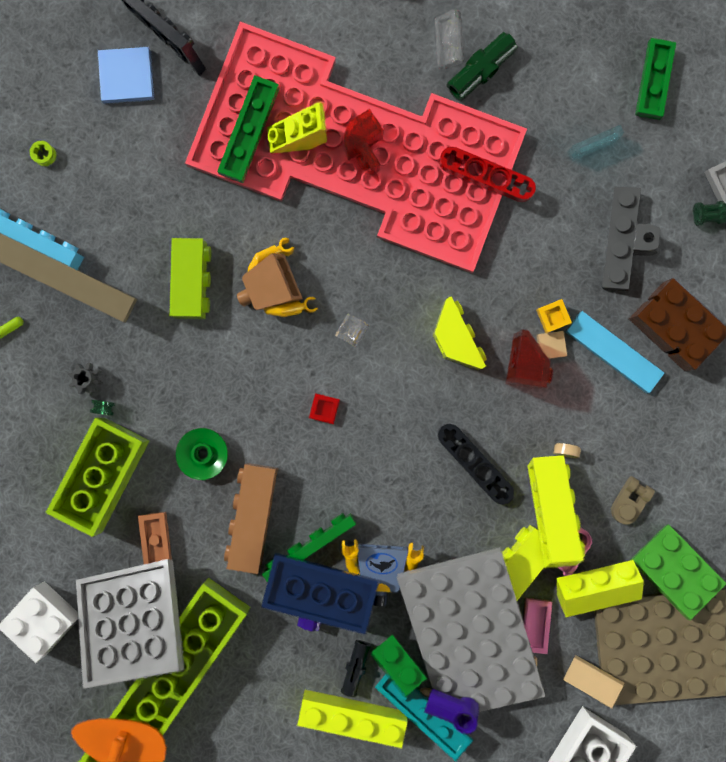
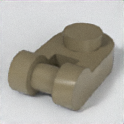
[611,476,655,524]

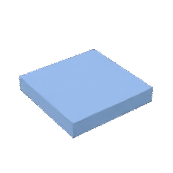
[98,47,154,104]

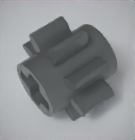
[68,363,103,394]

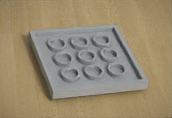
[76,559,184,689]

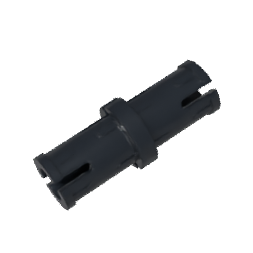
[340,640,371,697]

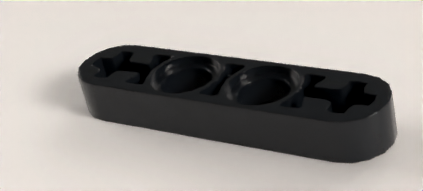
[437,424,514,505]

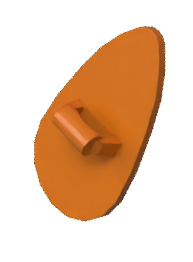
[71,718,167,762]

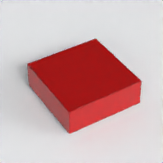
[309,393,340,424]

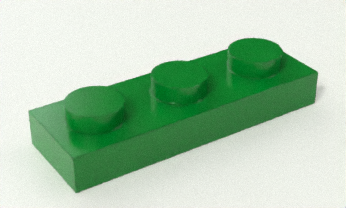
[635,38,676,120]

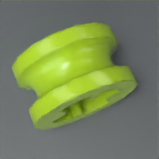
[30,141,56,166]

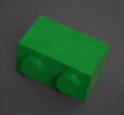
[371,635,427,697]

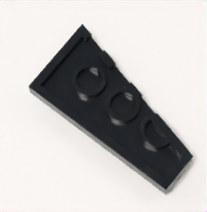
[121,0,207,76]

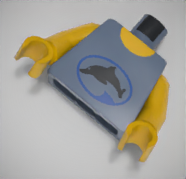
[342,539,424,606]

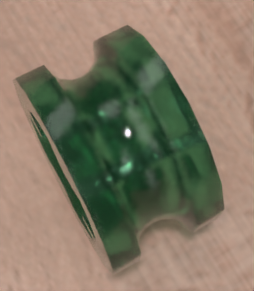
[90,399,115,416]

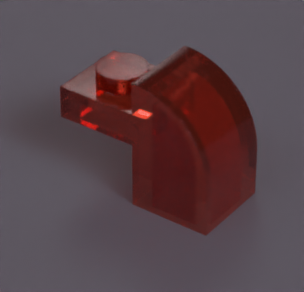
[344,108,384,176]

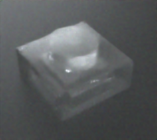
[335,314,369,347]

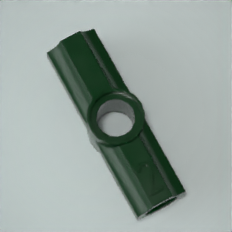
[447,32,518,101]

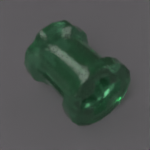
[693,201,726,226]

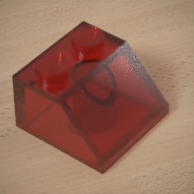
[506,329,553,389]

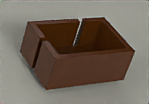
[629,278,726,371]

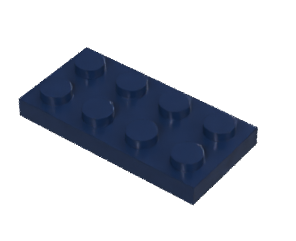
[261,553,379,634]

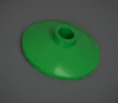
[176,428,228,480]

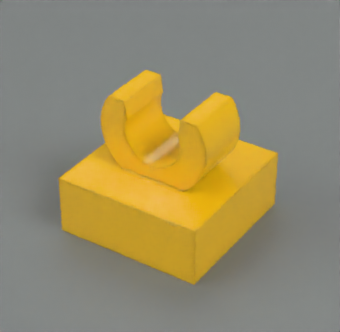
[536,299,572,333]

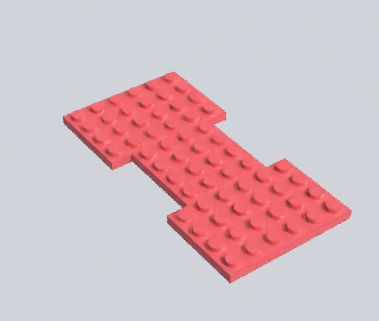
[185,22,527,273]

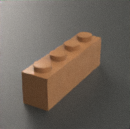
[224,463,278,574]

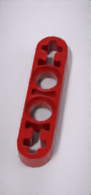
[439,146,536,202]

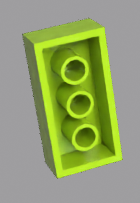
[46,417,150,537]

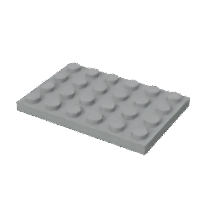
[397,547,545,715]

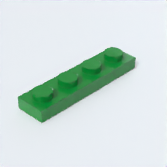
[217,75,280,183]
[262,513,356,582]

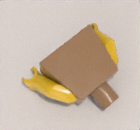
[237,237,318,317]

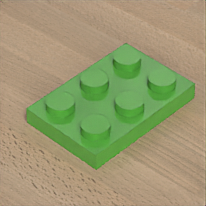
[630,524,726,620]

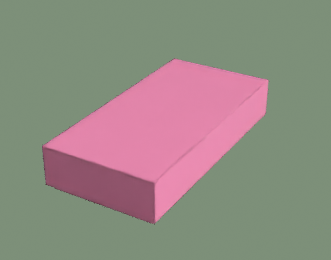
[523,598,552,654]

